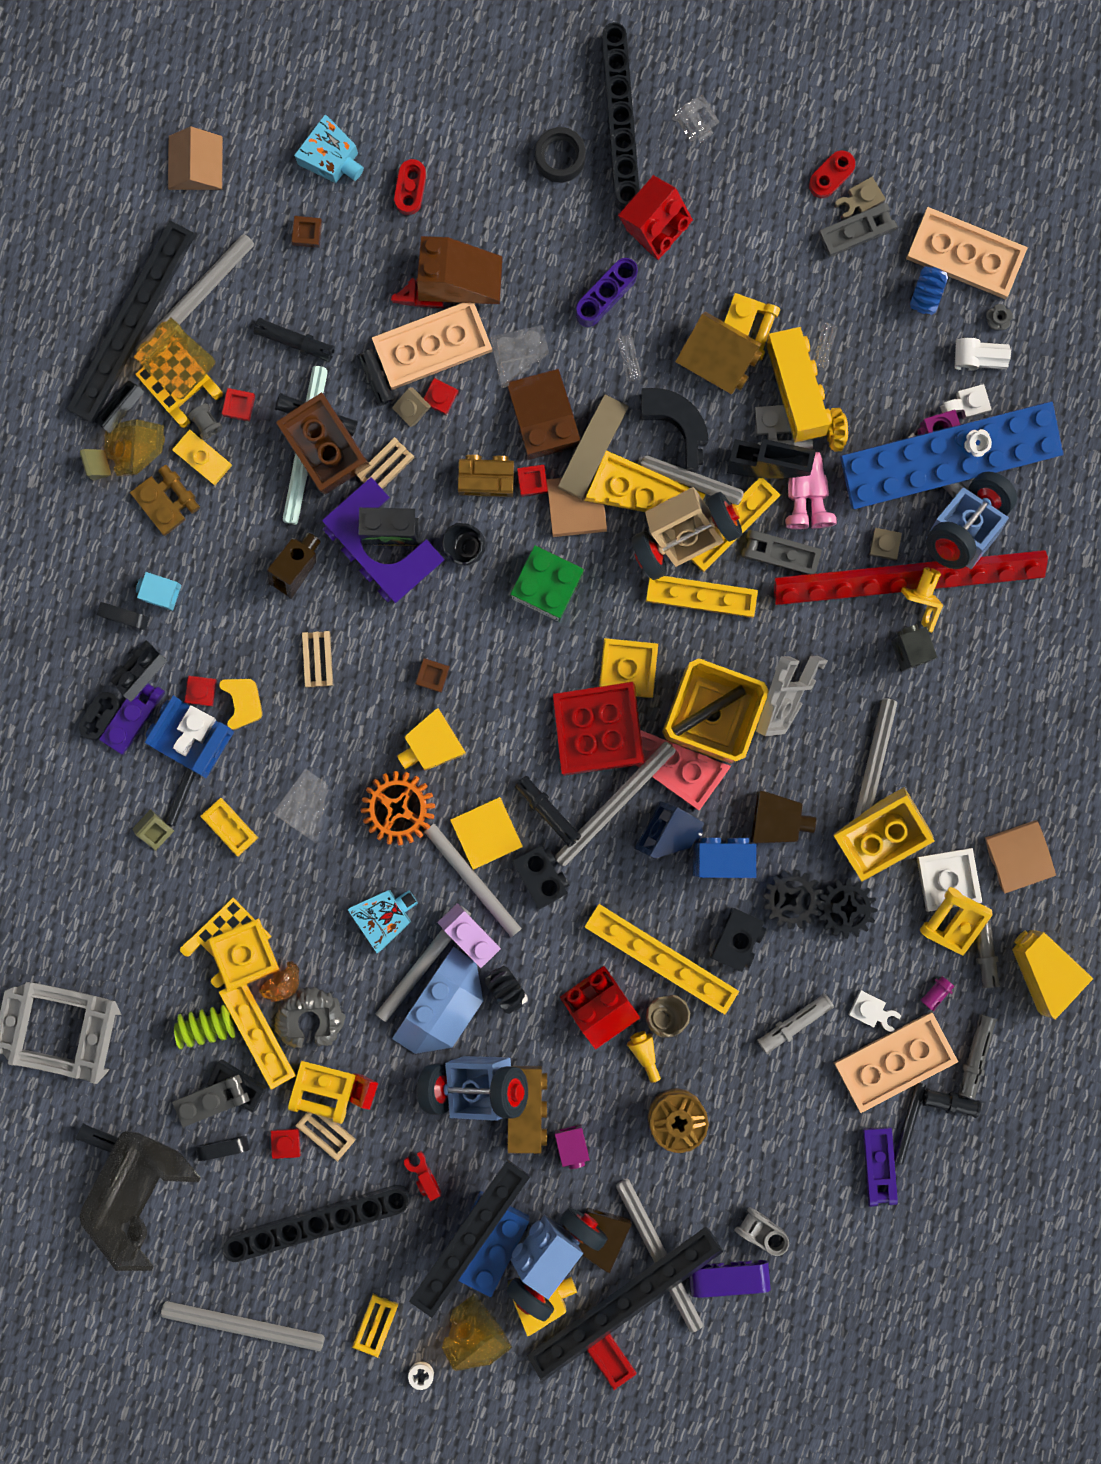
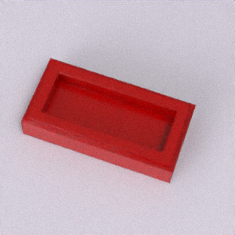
[587,1334,637,1390]

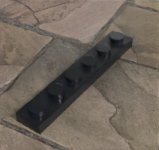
[409,1159,530,1318]

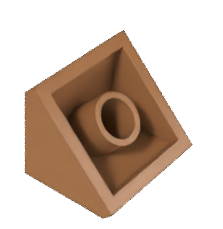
[168,126,223,190]

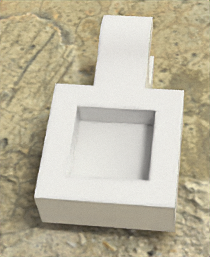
[940,384,992,419]
[173,705,216,757]

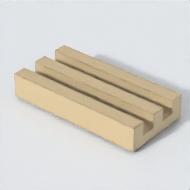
[357,437,414,489]
[302,631,333,688]
[296,1112,356,1162]

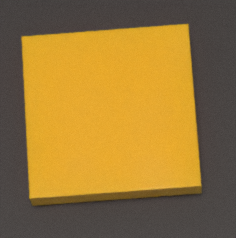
[599,638,658,698]
[451,797,523,870]
[207,919,280,992]

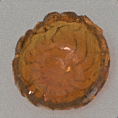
[259,961,299,1002]

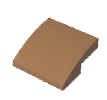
[547,474,607,537]
[985,820,1056,893]

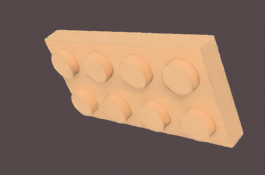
[906,207,1028,299]
[372,303,492,390]
[833,1012,958,1113]

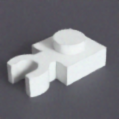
[848,990,901,1032]

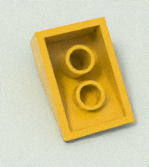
[834,787,935,881]

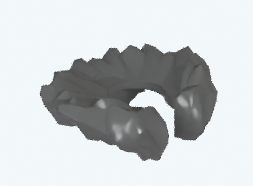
[274,987,346,1048]

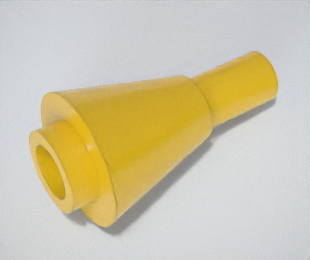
[627,1031,661,1083]

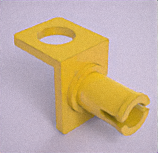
[901,567,943,633]

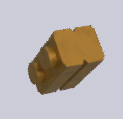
[458,455,514,497]

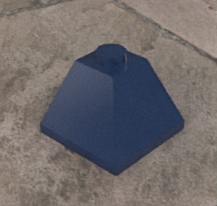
[634,801,704,859]

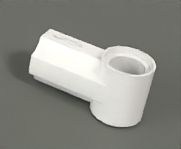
[955,338,1011,370]

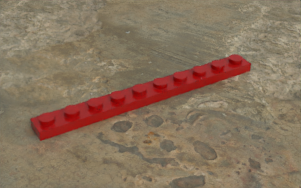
[774,550,1048,605]

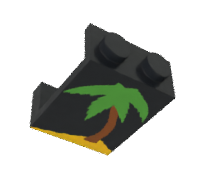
[359,507,419,546]

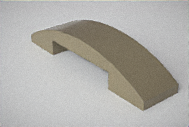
[558,395,629,500]

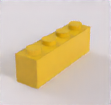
[766,327,832,442]

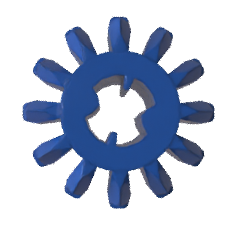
[910,266,948,315]

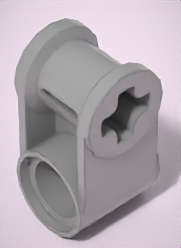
[734,1207,789,1256]

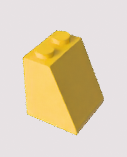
[1012,930,1093,1020]

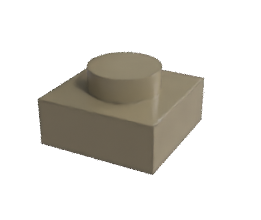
[392,387,431,427]
[869,528,902,561]

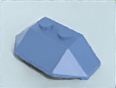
[392,947,483,1054]

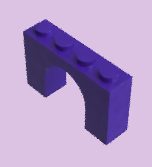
[322,477,445,603]

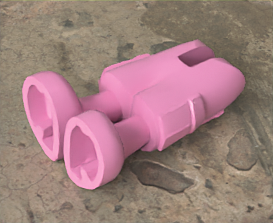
[785,452,837,529]

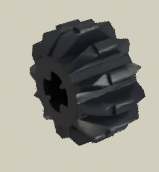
[485,966,528,1014]

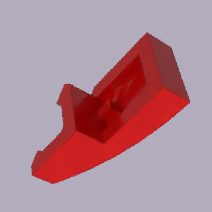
[391,278,444,308]

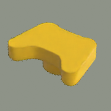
[220,679,262,730]

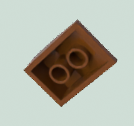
[417,236,503,304]
[507,369,580,460]
[276,392,371,495]

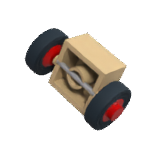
[632,487,742,580]

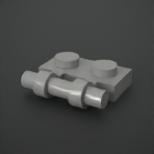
[754,405,813,449]

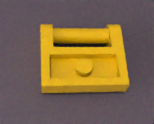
[725,293,780,360]
[920,887,992,956]
[288,1061,355,1124]

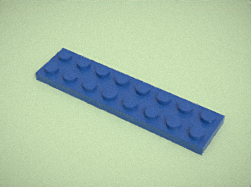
[840,401,1063,509]

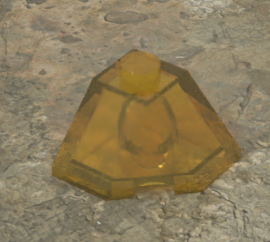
[104,419,165,477]
[442,1293,513,1371]

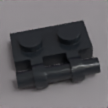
[110,640,168,702]

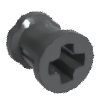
[188,403,223,440]

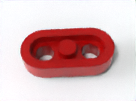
[809,150,855,198]
[394,159,426,215]

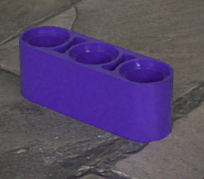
[576,258,638,327]
[689,1260,771,1298]

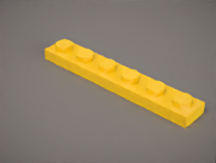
[584,904,739,1015]

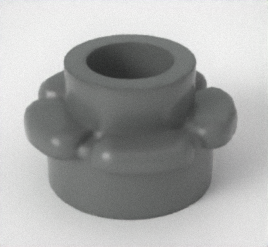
[986,304,1013,330]

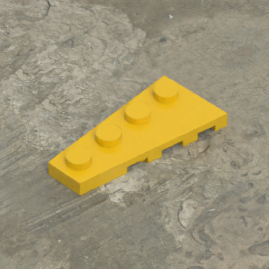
[584,451,705,512]

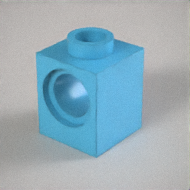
[136,572,181,611]

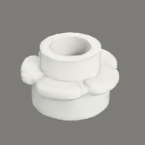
[964,429,992,457]

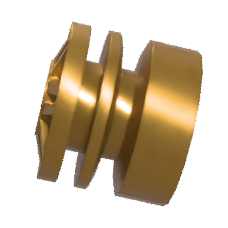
[648,1088,709,1153]

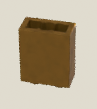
[676,311,762,394]

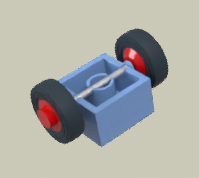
[926,472,1017,569]
[417,1056,528,1121]
[506,1207,608,1321]

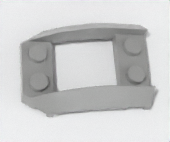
[0,982,121,1084]

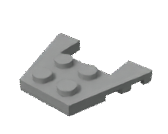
[756,656,828,736]

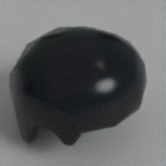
[442,523,485,566]

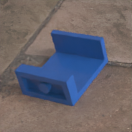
[144,695,234,778]

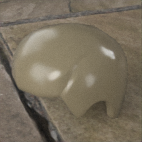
[645,995,690,1038]

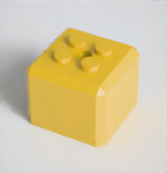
[662,658,769,764]

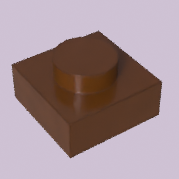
[292,216,322,248]
[415,658,450,693]

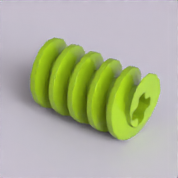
[174,1005,236,1050]

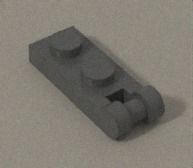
[818,203,898,258]
[741,530,822,575]
[172,1074,250,1127]

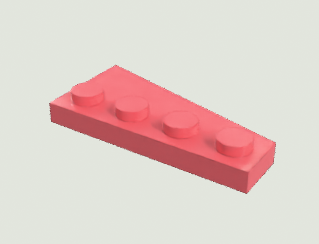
[636,730,731,811]

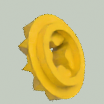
[827,408,848,452]

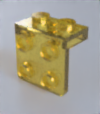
[134,317,215,400]

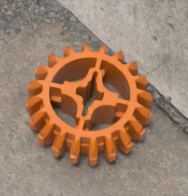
[361,771,435,845]

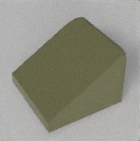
[80,449,111,481]
[132,809,174,851]

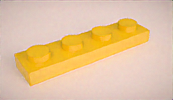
[690,478,780,573]
[646,576,758,618]
[219,984,296,1089]

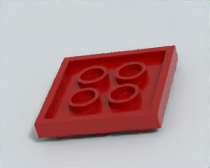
[553,682,644,776]

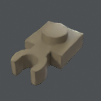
[834,177,886,220]

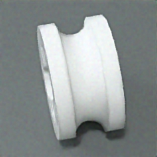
[408,1362,434,1390]

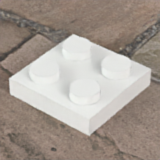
[917,848,982,912]

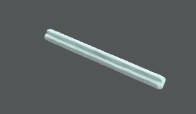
[283,366,327,525]

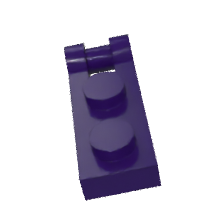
[99,683,165,755]
[863,1127,898,1207]

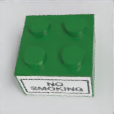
[511,546,584,622]

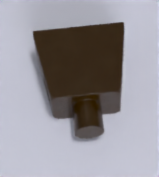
[267,532,321,599]
[750,791,816,843]
[562,1208,632,1273]

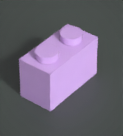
[437,903,501,968]

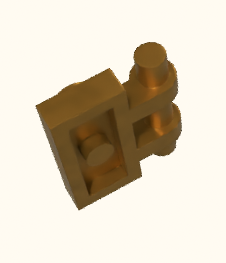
[130,465,200,536]

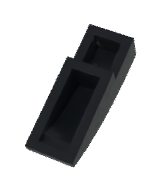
[727,439,816,479]

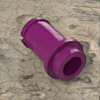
[920,976,955,1012]

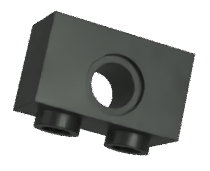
[891,624,938,671]

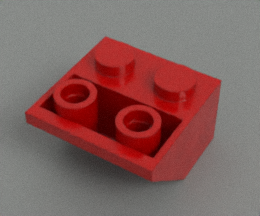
[618,175,693,260]
[560,966,640,1050]

